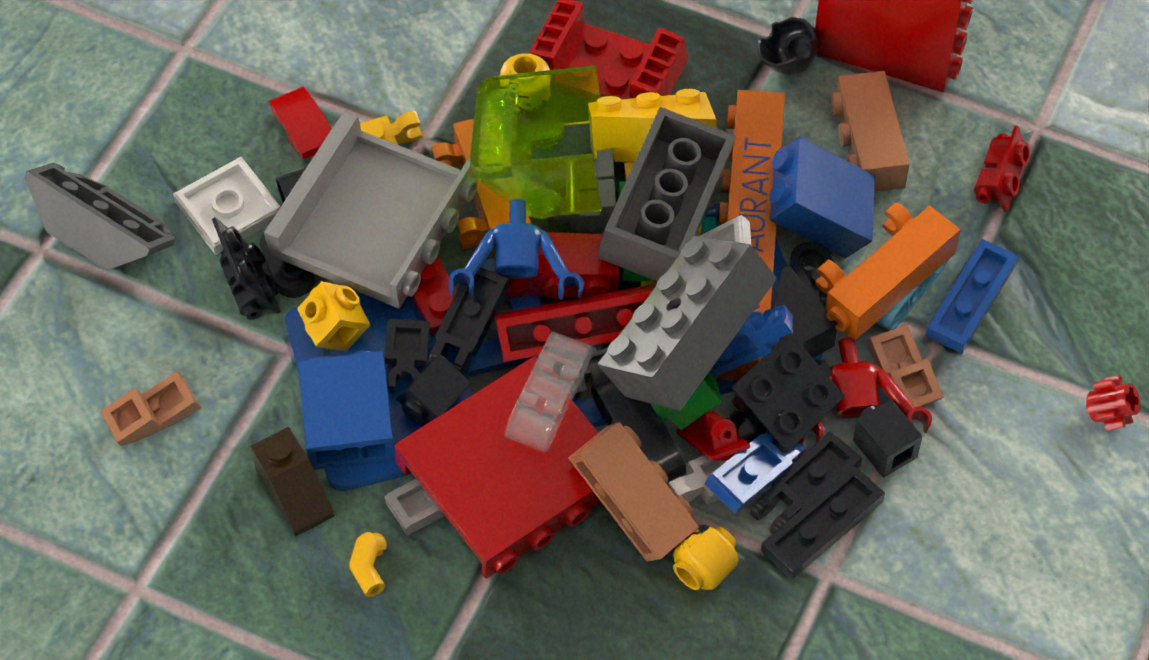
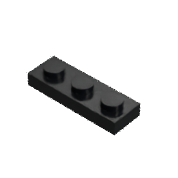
[761,465,885,580]

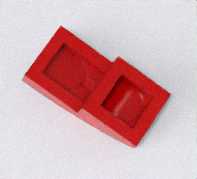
[268,86,332,160]

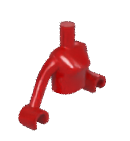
[799,337,932,444]

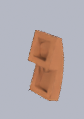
[866,324,944,407]
[100,371,201,446]

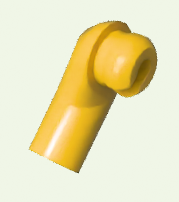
[349,532,387,597]

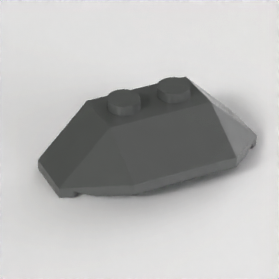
[25,162,175,270]

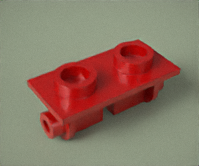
[974,126,1030,212]
[676,410,751,461]

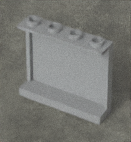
[264,110,478,309]

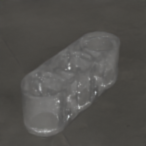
[505,331,593,453]

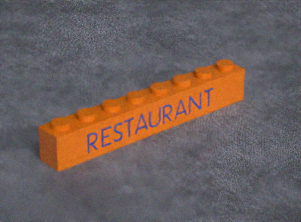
[715,90,785,381]

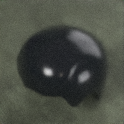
[758,17,820,75]

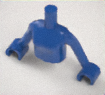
[449,199,584,300]

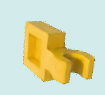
[360,111,423,145]

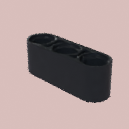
[591,378,686,483]

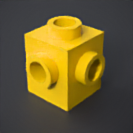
[297,282,370,352]

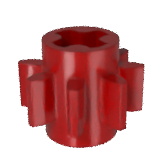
[1086,375,1140,431]

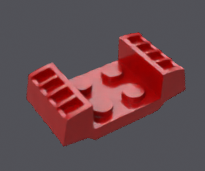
[528,0,689,102]

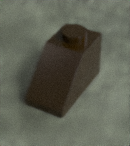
[250,427,334,536]

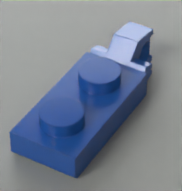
[710,304,793,376]

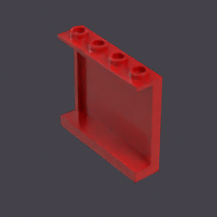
[815,0,973,93]
[395,356,601,579]

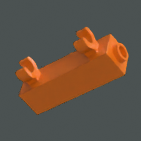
[431,114,532,258]
[815,202,961,340]

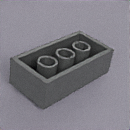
[597,107,736,281]
[597,235,777,411]

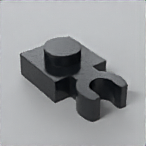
[385,319,430,392]

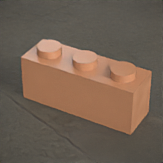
[831,71,910,192]
[568,422,699,562]

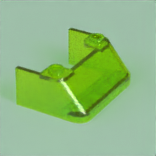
[470,65,602,219]

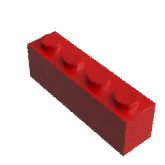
[496,284,657,362]

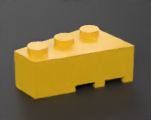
[588,89,717,162]

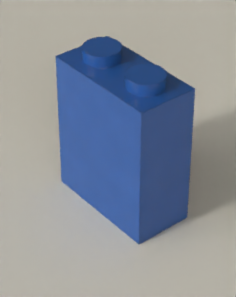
[770,136,875,258]
[298,351,395,469]

